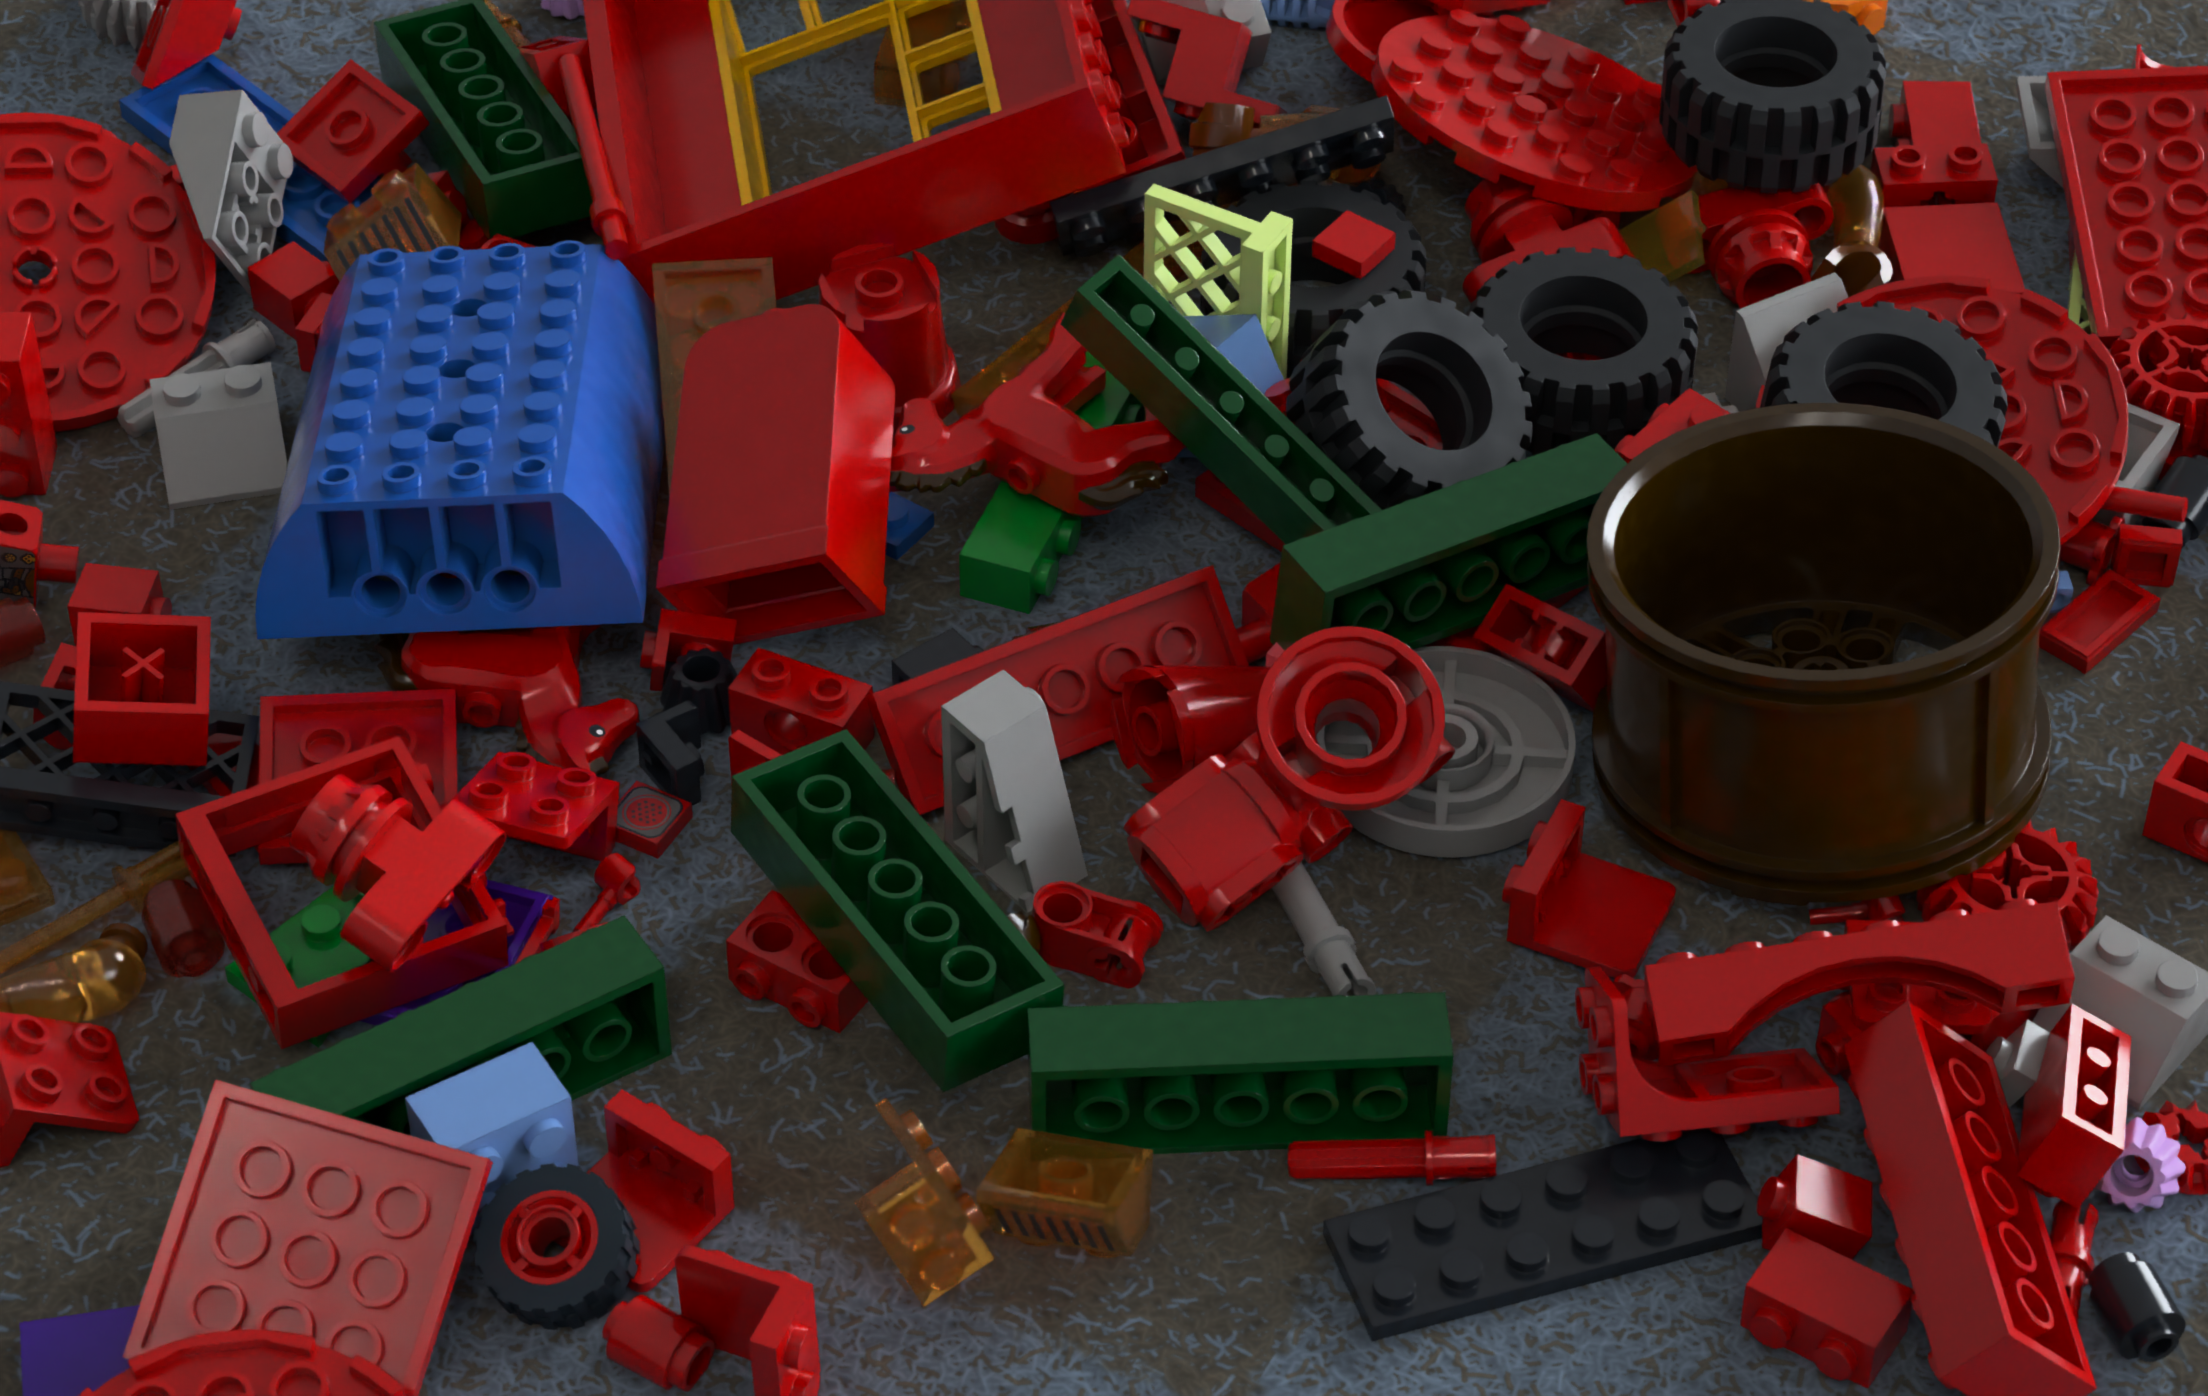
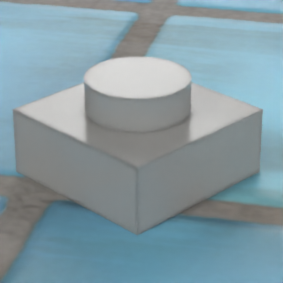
[1986,1019,2050,1108]

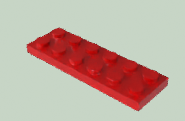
[865,565,1249,815]

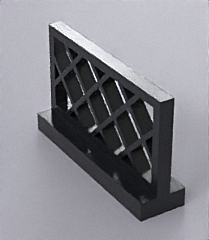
[0,681,260,857]

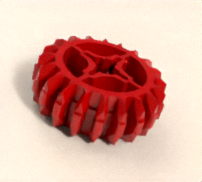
[2108,313,2208,451]
[1916,819,2099,951]

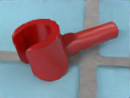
[573,853,641,932]
[1809,895,1906,925]

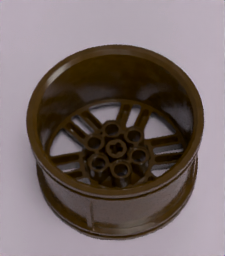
[1587,403,2060,906]

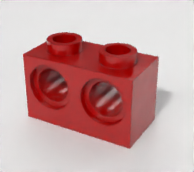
[726,890,868,1033]

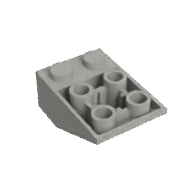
[169,89,293,298]

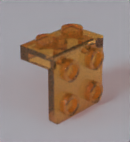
[854,1098,995,1307]

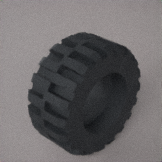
[1659,0,1886,194]
[1200,180,1427,378]
[1469,247,1698,456]
[1286,290,1533,510]
[1760,301,2008,447]

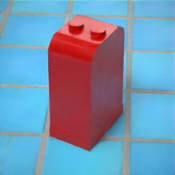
[656,304,895,645]

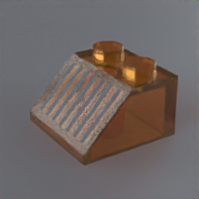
[323,163,462,282]
[976,1128,1153,1258]

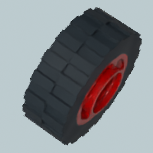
[473,1163,640,1330]

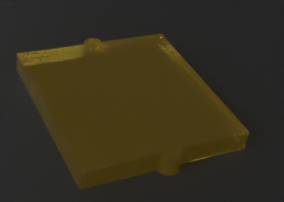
[1619,190,1706,282]

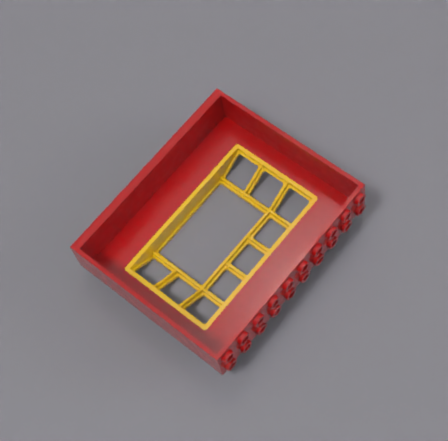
[583,0,1130,340]

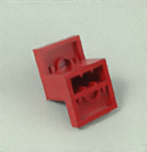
[1127,0,1288,130]

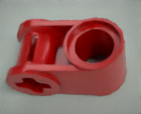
[1032,881,1164,989]

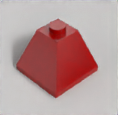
[131,0,242,89]

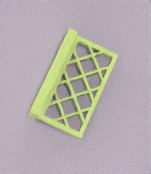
[1144,184,1293,379]

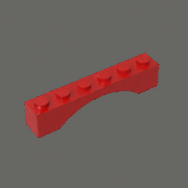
[1645,899,2075,1067]

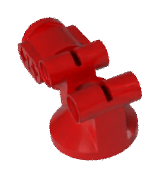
[1123,626,1455,932]

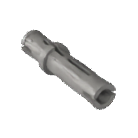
[1272,862,1376,996]

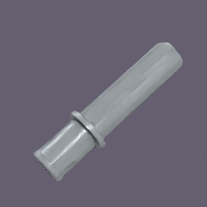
[117,319,276,438]

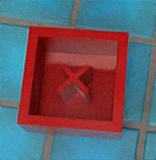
[73,612,211,766]

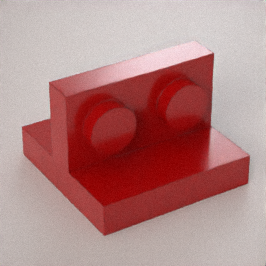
[277,59,430,204]

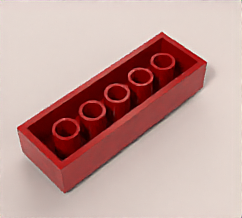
[1844,1001,2097,1396]

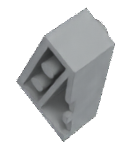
[941,669,1088,913]

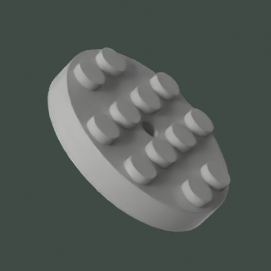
[1317,646,1576,858]

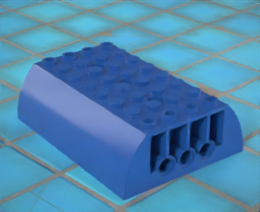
[255,240,674,639]

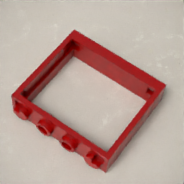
[175,735,514,1049]

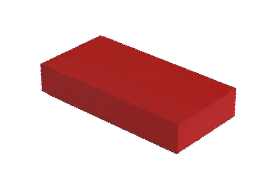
[2039,569,2161,674]

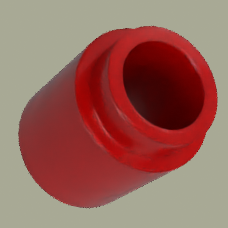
[602,1294,715,1392]

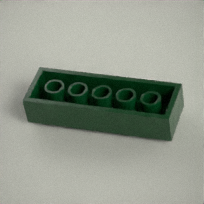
[373,0,593,240]
[1270,433,1627,651]
[731,729,1065,1092]
[250,915,672,1136]
[1028,992,1454,1159]

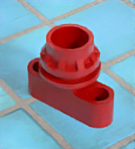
[1462,174,1637,303]
[1658,183,1834,309]
[290,774,507,973]

